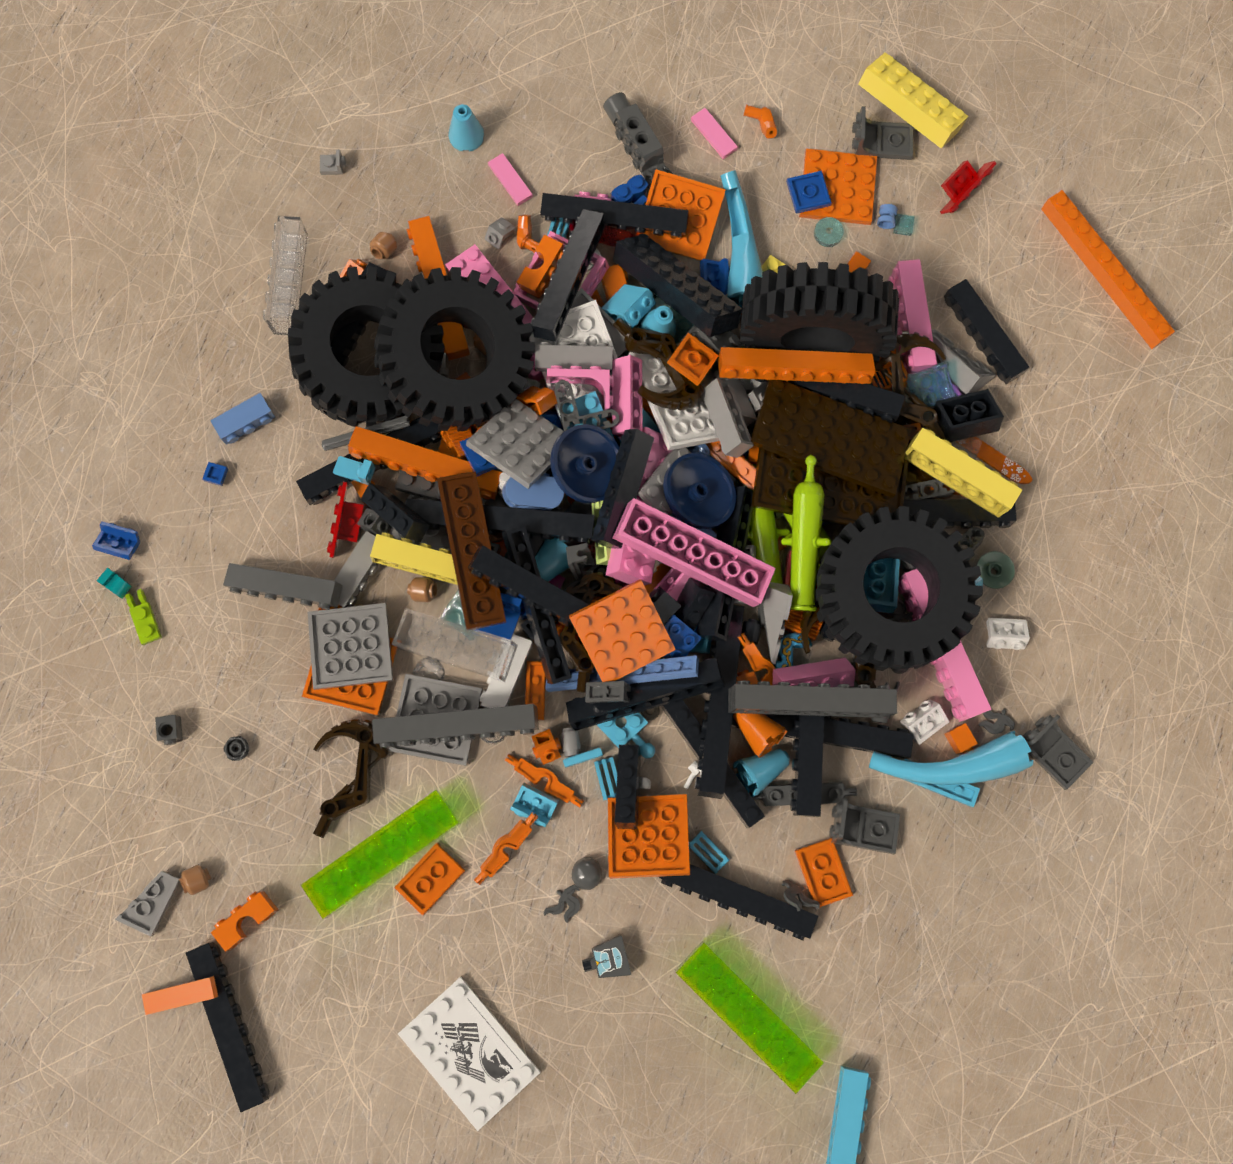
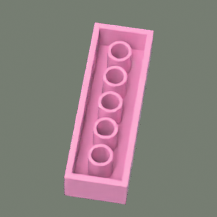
[888,259,937,379]

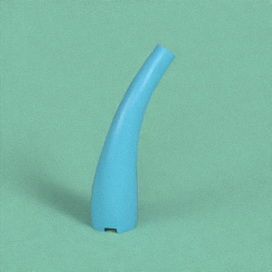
[720,170,763,308]
[869,731,1034,785]

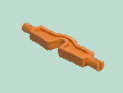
[737,633,775,685]
[505,754,584,808]
[474,812,538,885]

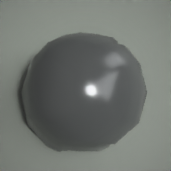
[572,857,602,890]

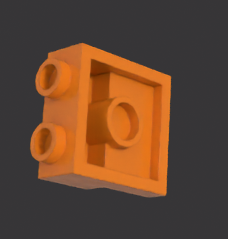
[667,333,719,386]

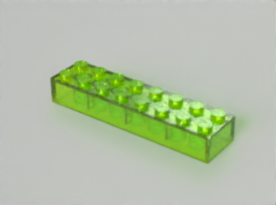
[301,790,461,919]
[674,941,824,1094]

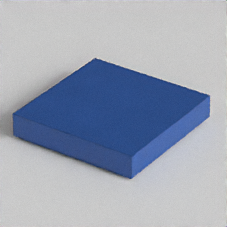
[786,171,831,214]

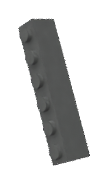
[223,563,343,610]

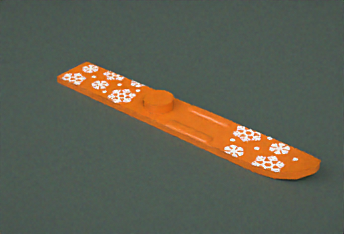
[955,437,1033,484]

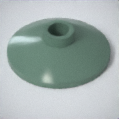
[977,551,1015,589]

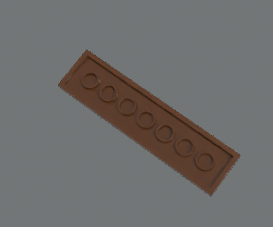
[437,471,506,631]

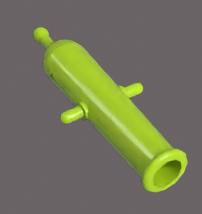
[781,455,831,611]
[743,456,790,584]

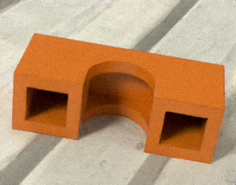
[517,235,564,299]
[211,891,279,952]

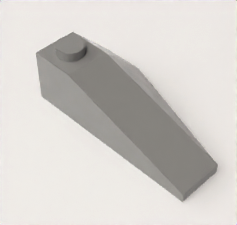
[932,330,996,394]
[762,582,793,664]

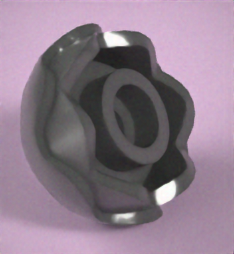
[224,736,249,761]

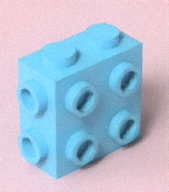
[602,284,656,328]

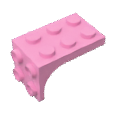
[546,365,613,411]

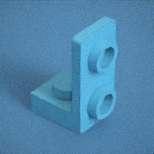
[333,456,375,485]

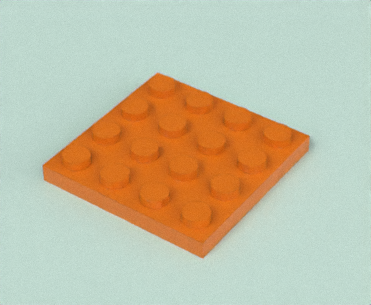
[799,148,877,225]
[636,169,726,261]
[569,579,676,682]
[302,638,400,716]
[608,794,690,879]

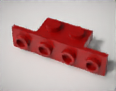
[940,160,997,214]
[327,481,364,558]

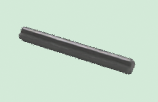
[321,416,411,451]

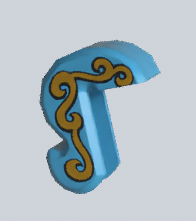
[773,633,812,669]

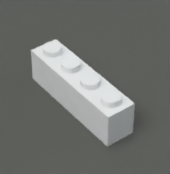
[479,634,533,708]

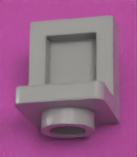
[485,217,516,249]

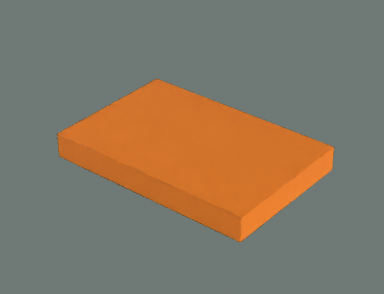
[795,838,853,909]
[394,843,466,916]

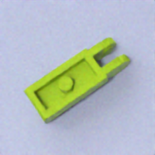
[125,589,162,645]

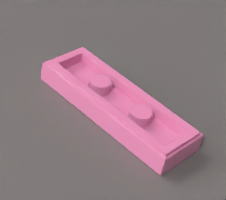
[691,108,738,159]
[488,153,533,206]

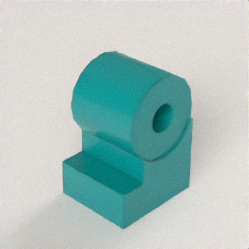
[96,567,132,599]

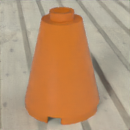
[733,713,787,758]

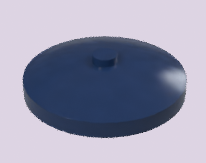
[550,424,620,503]
[663,453,736,529]

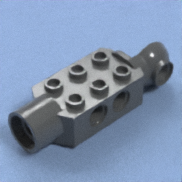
[603,92,673,189]

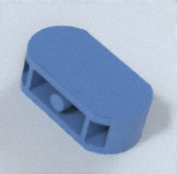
[502,473,564,511]

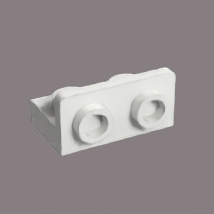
[986,618,1030,650]
[900,699,949,745]

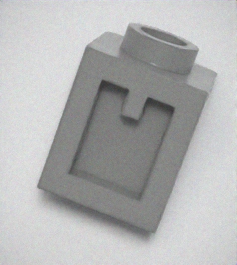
[320,149,346,175]

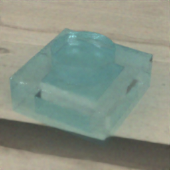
[893,214,914,236]

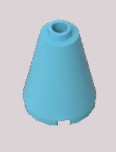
[448,104,484,152]
[639,306,676,337]
[535,538,569,582]
[733,749,790,797]

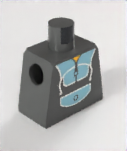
[582,935,632,978]

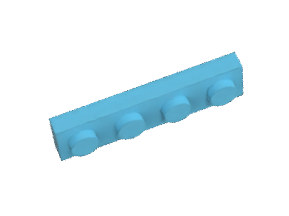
[900,759,980,807]

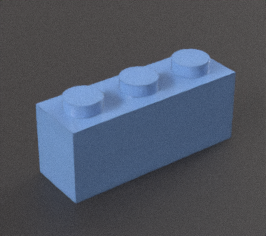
[210,393,275,445]

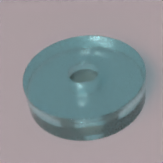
[814,217,844,247]

